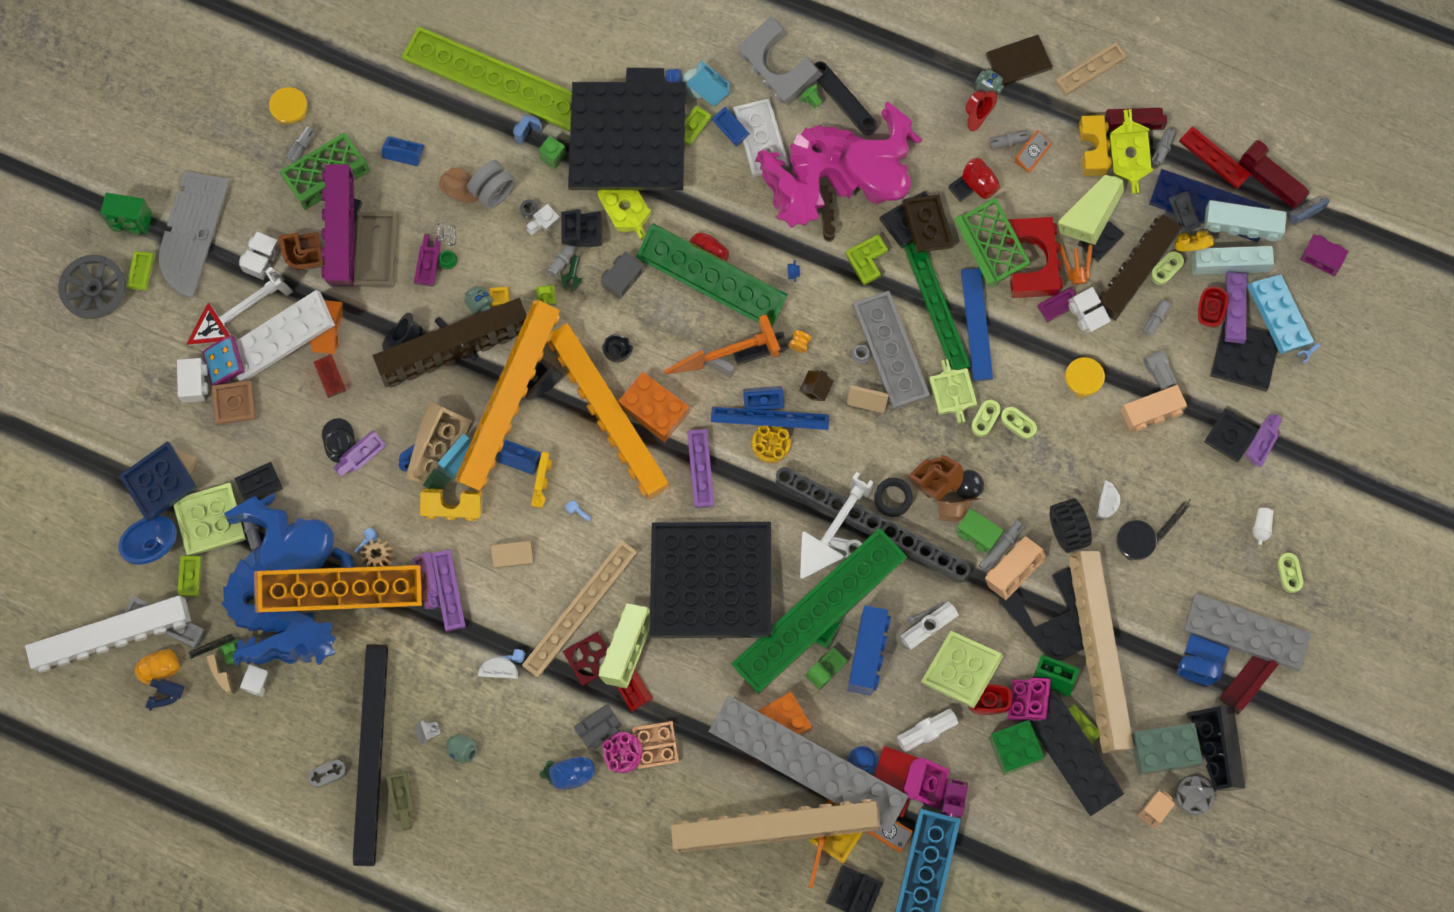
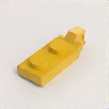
[531,452,552,509]

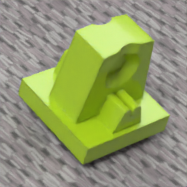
[535,285,556,305]

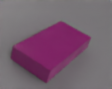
[1037,287,1076,323]

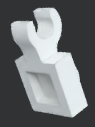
[526,204,560,236]

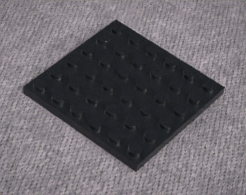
[568,82,686,190]
[650,522,771,638]

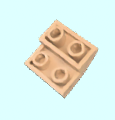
[632,721,679,769]

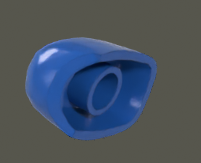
[1177,656,1223,686]
[549,757,595,789]

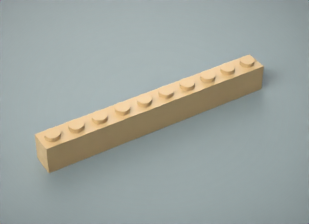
[1068,551,1134,754]
[671,799,881,853]

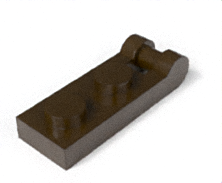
[820,185,836,242]

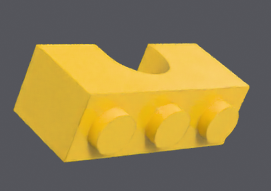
[1079,115,1111,176]
[420,488,483,521]

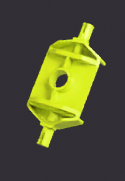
[1110,109,1153,194]
[597,190,651,240]

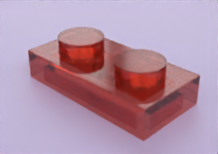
[313,354,347,398]

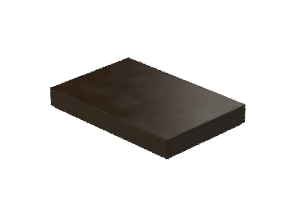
[986,35,1053,86]
[901,195,954,253]

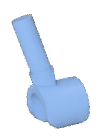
[1297,343,1320,364]
[565,501,591,522]
[355,528,377,554]
[500,649,525,663]

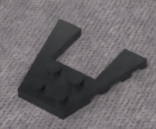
[998,567,1084,661]

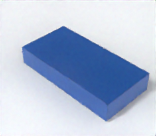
[712,107,750,147]
[1184,634,1229,667]

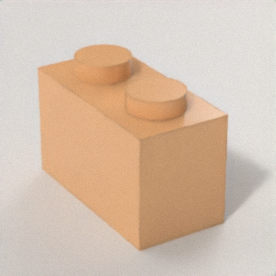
[1137,791,1175,828]

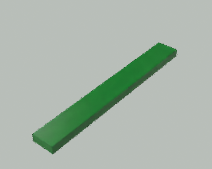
[904,242,971,370]

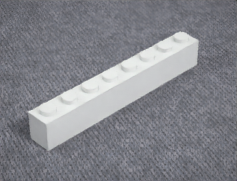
[25,595,191,673]

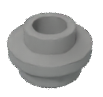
[851,345,871,364]

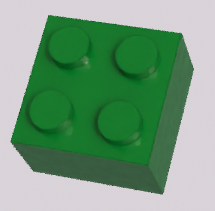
[100,192,152,235]
[989,720,1044,776]

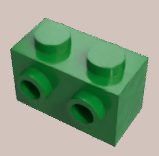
[1033,654,1080,697]

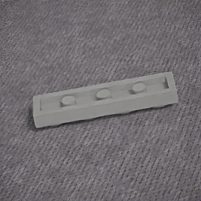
[123,596,205,648]

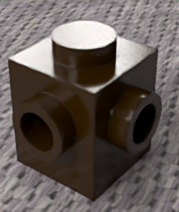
[799,369,834,401]

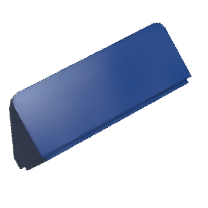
[382,136,424,166]
[743,386,784,410]
[497,440,541,475]

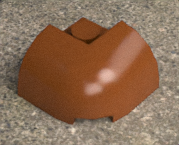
[279,232,325,271]
[908,455,964,501]

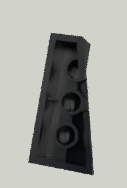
[1186,706,1246,791]

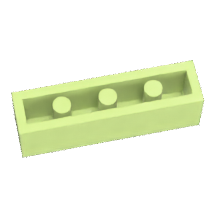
[598,603,650,688]

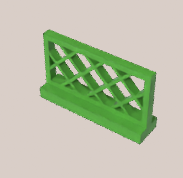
[279,132,370,210]
[954,197,1031,288]

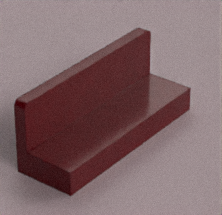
[1106,108,1167,132]
[1220,656,1279,714]

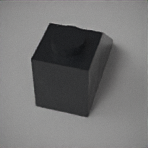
[525,358,563,399]

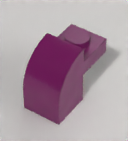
[941,778,968,819]

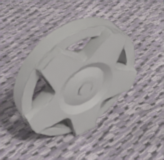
[1176,776,1215,815]

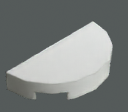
[1095,480,1120,519]
[478,656,519,679]

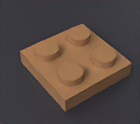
[212,380,256,425]

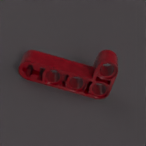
[1239,140,1309,209]

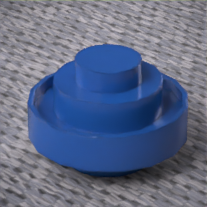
[847,746,878,775]

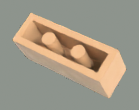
[1121,385,1187,432]
[985,536,1046,600]

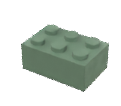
[1132,723,1203,776]

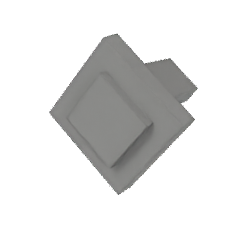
[414,720,441,746]

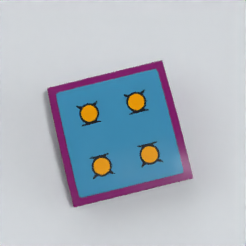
[202,335,245,386]

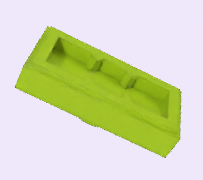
[126,250,155,291]

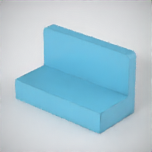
[687,61,730,106]
[438,434,471,482]

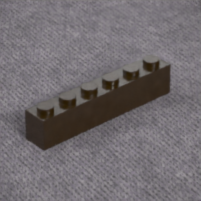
[1097,214,1182,321]

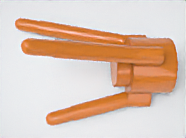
[1059,243,1093,285]

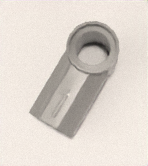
[1143,350,1177,391]

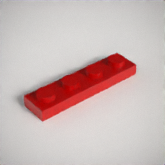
[1179,126,1251,190]

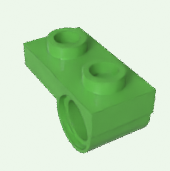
[805,647,848,691]

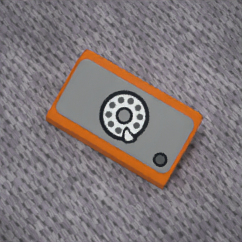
[1014,130,1052,173]
[866,821,913,854]

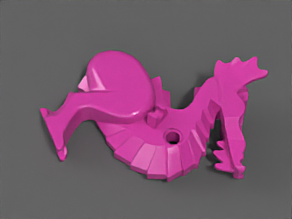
[755,101,922,228]

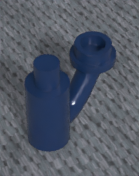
[145,678,185,711]

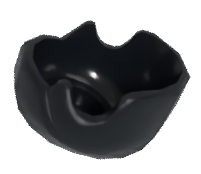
[602,334,633,363]
[956,469,985,499]

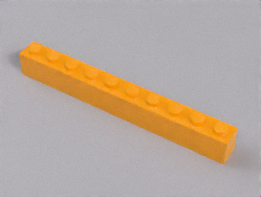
[454,300,560,491]
[547,323,669,500]

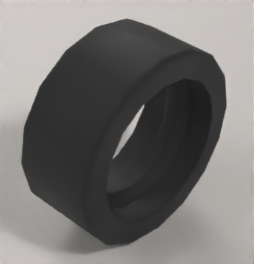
[874,477,913,517]

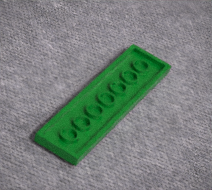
[636,223,788,328]

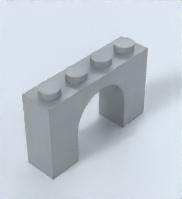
[738,16,822,104]

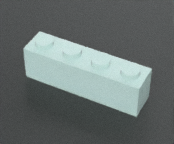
[1204,200,1287,241]
[1191,246,1274,275]

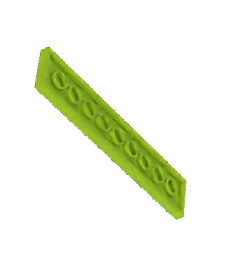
[401,26,572,132]

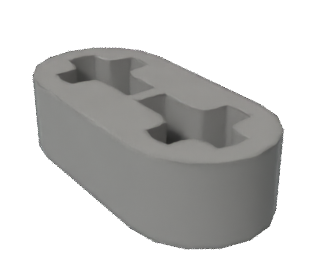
[308,760,347,788]

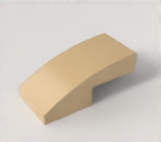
[206,654,234,696]

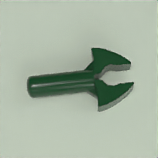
[561,255,582,292]

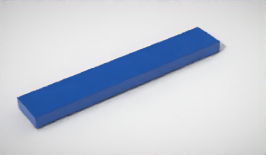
[961,268,993,381]
[711,407,829,430]

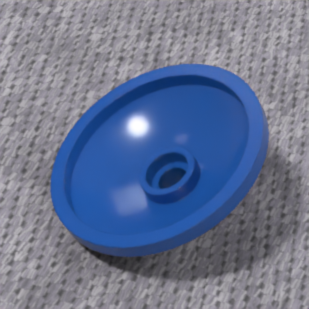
[118,516,177,565]

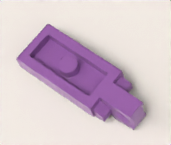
[1245,414,1282,467]
[334,430,386,477]
[412,552,439,609]

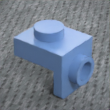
[513,115,542,144]

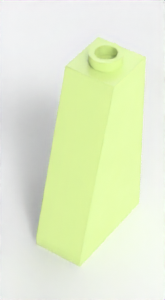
[1058,175,1124,245]

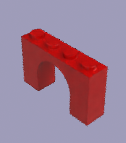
[1004,217,1063,298]

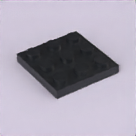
[1210,321,1278,392]

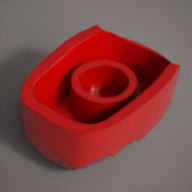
[962,158,1000,199]
[689,232,729,262]
[1198,286,1228,328]
[968,684,1012,715]

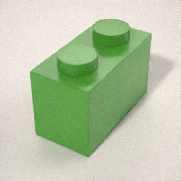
[955,508,1004,554]

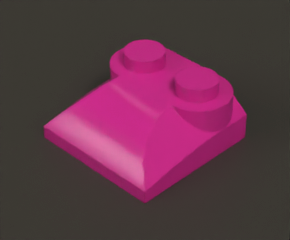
[904,758,950,810]

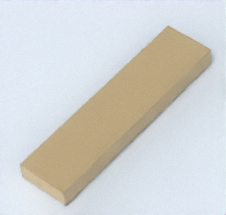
[1055,42,1127,97]

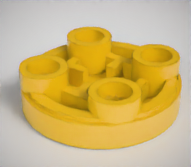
[269,87,308,124]
[1174,230,1214,252]
[1064,357,1105,398]
[751,426,791,463]

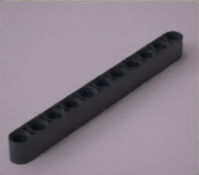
[353,644,388,866]

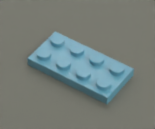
[1247,274,1314,354]

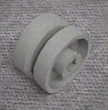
[467,160,516,209]

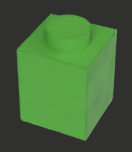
[538,136,566,169]

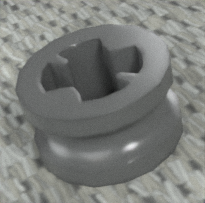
[520,199,538,219]

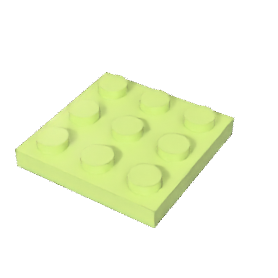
[174,483,246,556]
[921,631,1004,708]

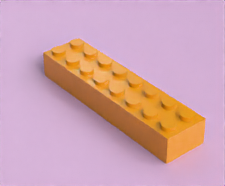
[254,565,422,613]

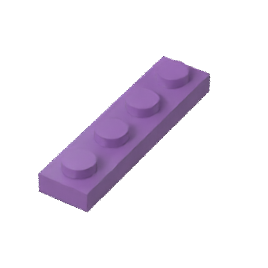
[1225,271,1247,344]
[687,429,714,509]
[431,550,466,632]

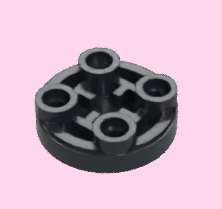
[1116,520,1157,560]

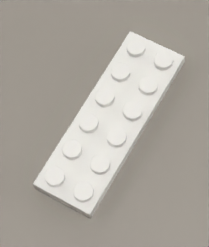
[236,290,334,382]

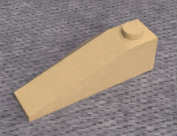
[406,401,472,485]

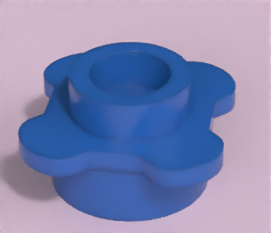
[787,260,800,282]

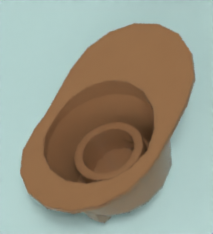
[439,167,479,203]
[933,498,981,522]

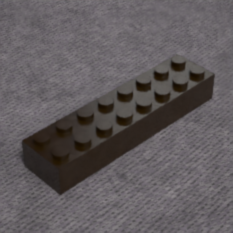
[372,297,527,388]

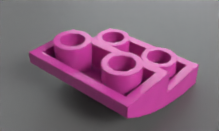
[1008,678,1051,721]

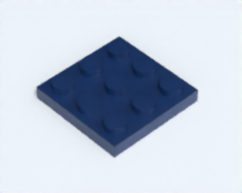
[119,441,198,522]

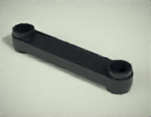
[814,61,877,136]

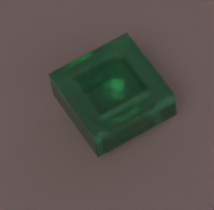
[423,468,451,490]

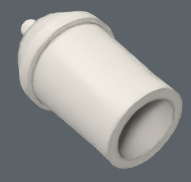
[1252,508,1274,545]

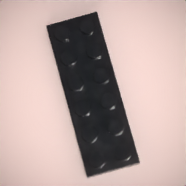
[1030,690,1125,816]

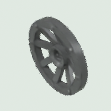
[58,255,126,319]

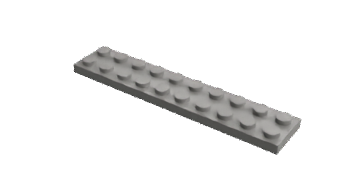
[708,695,908,833]

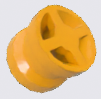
[788,330,812,353]

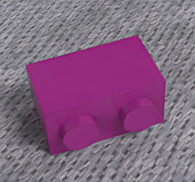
[1300,234,1349,277]

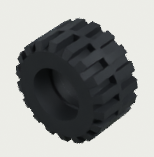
[1049,498,1092,553]

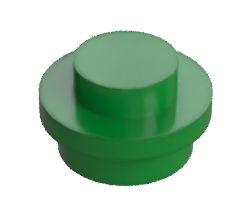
[438,250,457,269]

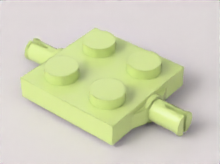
[929,359,977,424]

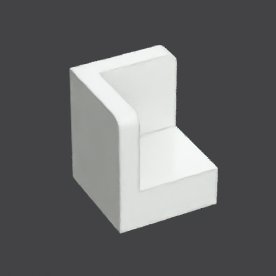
[240,665,268,697]

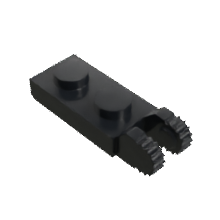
[733,332,789,365]

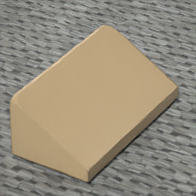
[847,385,889,413]
[491,541,533,568]

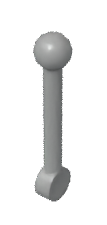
[907,601,945,624]

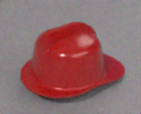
[965,91,997,131]

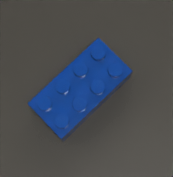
[847,605,891,696]

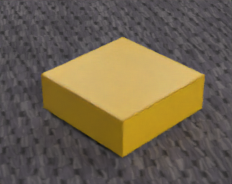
[489,287,509,308]

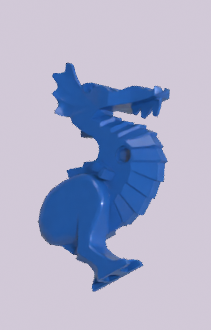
[221,493,336,666]

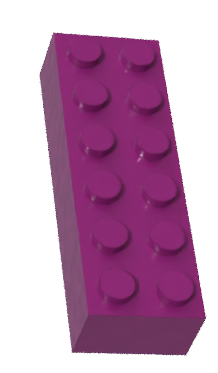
[321,164,354,287]

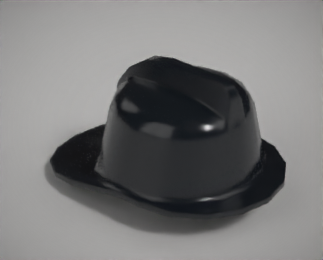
[382,313,423,350]
[322,418,356,463]

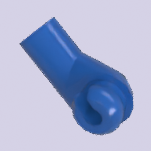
[398,444,415,471]
[331,547,354,568]

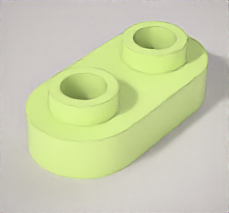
[1151,252,1184,285]
[971,400,1000,437]
[1001,407,1037,440]
[1277,553,1304,593]

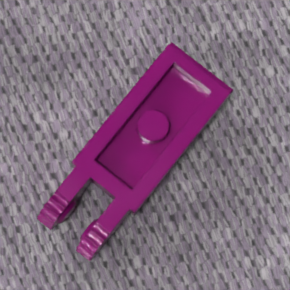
[414,234,442,287]

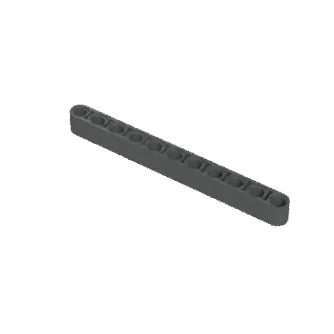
[775,467,970,582]

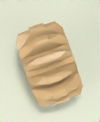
[360,538,395,567]

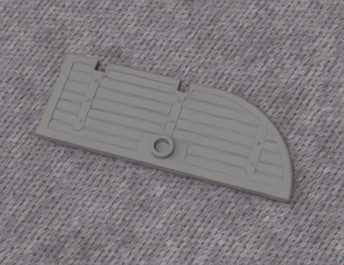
[159,171,230,298]

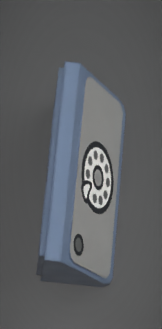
[1287,197,1330,225]

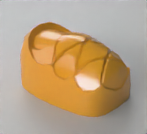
[134,649,180,685]

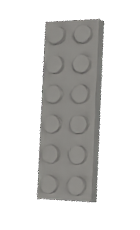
[852,291,930,410]
[1183,593,1311,672]

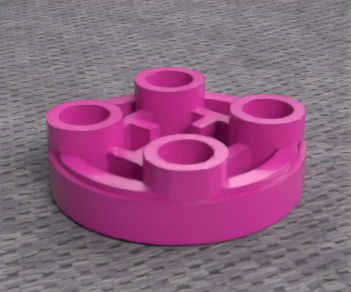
[602,732,643,773]

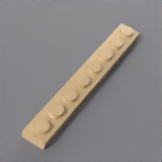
[522,540,637,678]

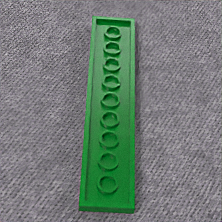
[731,528,907,695]

